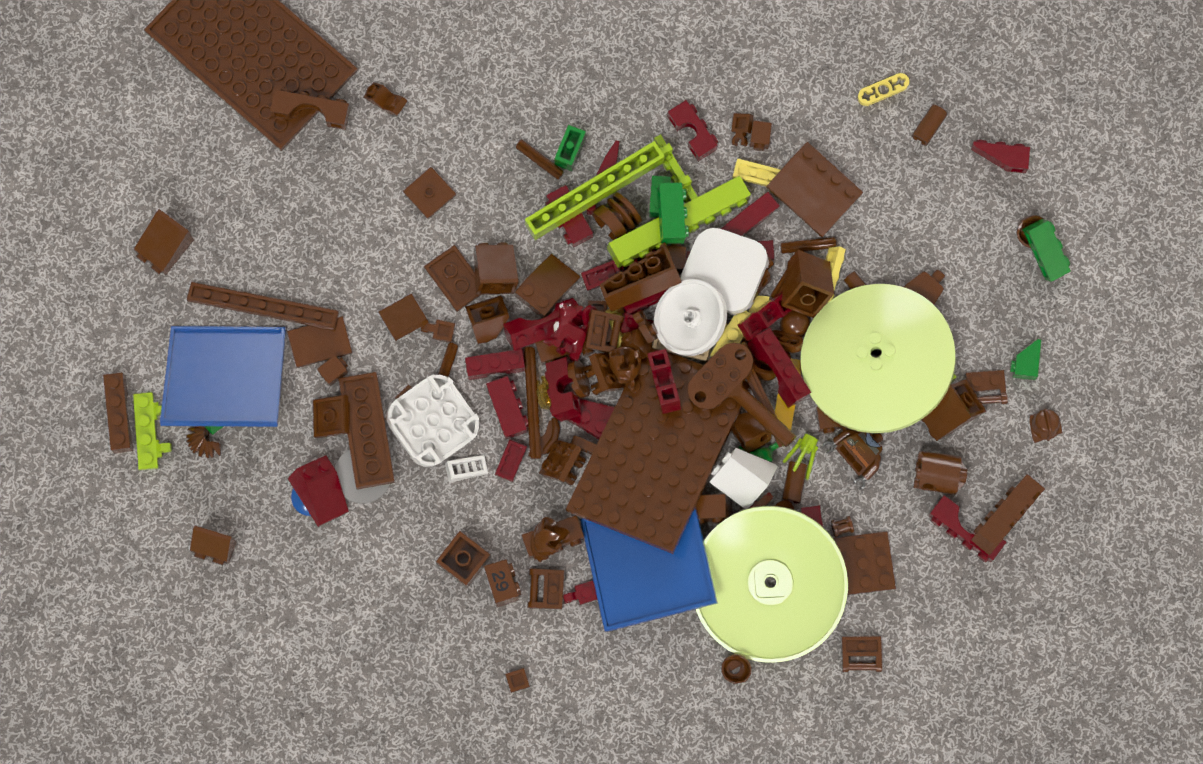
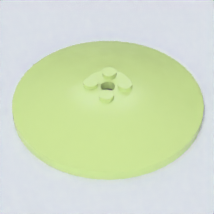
[801,284,956,433]
[696,506,848,662]

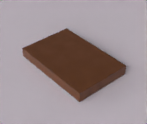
[424,245,481,312]
[287,316,353,368]

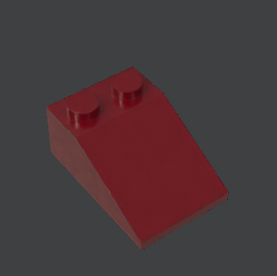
[288,455,349,527]

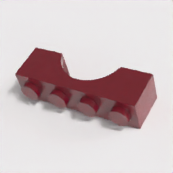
[503,298,583,351]
[747,328,811,408]
[928,495,1007,563]

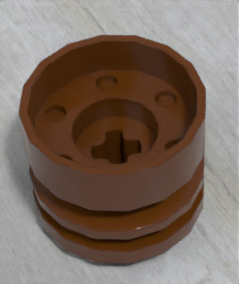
[592,192,642,240]

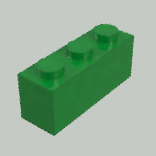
[657,183,689,244]
[1023,219,1071,282]

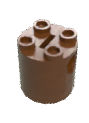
[913,451,968,494]

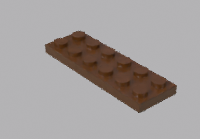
[338,372,395,490]

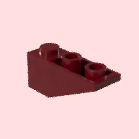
[971,140,1030,173]

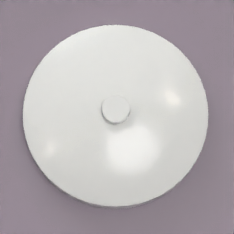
[654,279,727,356]

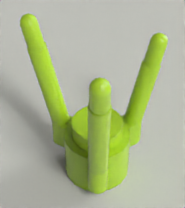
[783,434,818,480]

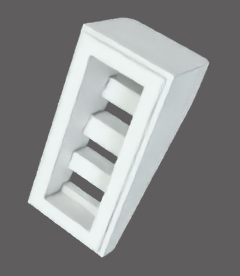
[445,455,488,483]

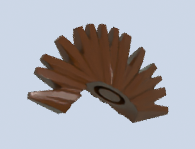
[186,426,221,458]

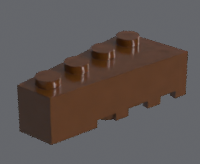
[600,242,682,312]
[972,474,1045,555]
[696,494,733,525]

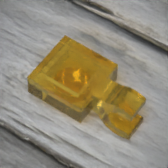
[536,376,551,410]

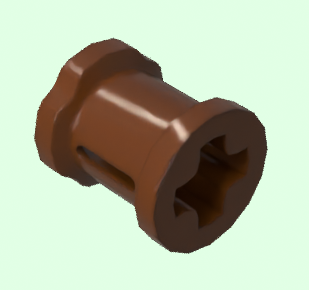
[830,516,854,538]

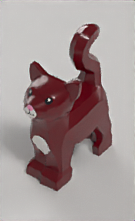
[543,303,597,361]

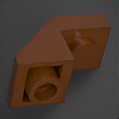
[363,82,407,116]

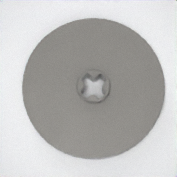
[335,449,390,504]

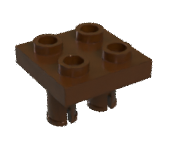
[584,353,626,396]
[539,440,586,486]

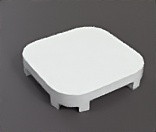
[680,228,769,315]
[386,374,479,467]

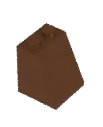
[134,209,194,275]
[473,242,518,295]
[781,250,834,318]
[921,379,987,441]

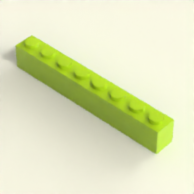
[525,141,665,240]
[607,176,751,268]

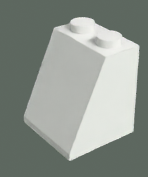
[710,448,778,509]

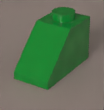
[1010,339,1041,380]

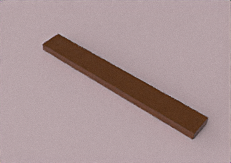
[186,282,339,330]

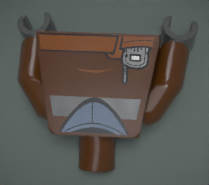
[822,430,883,490]

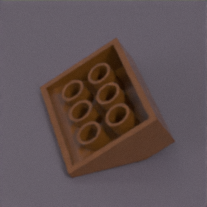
[766,142,863,237]

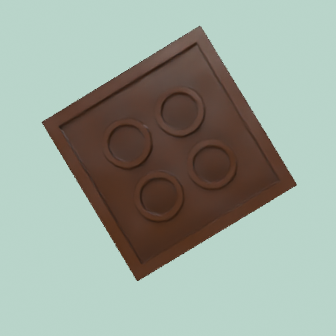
[833,531,896,595]

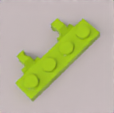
[654,134,698,203]
[133,392,172,470]

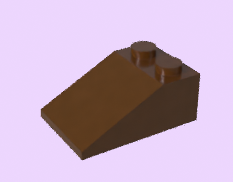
[515,254,581,318]

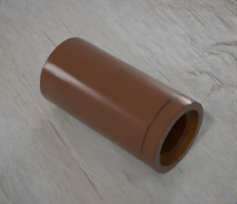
[911,104,948,146]
[782,461,808,504]

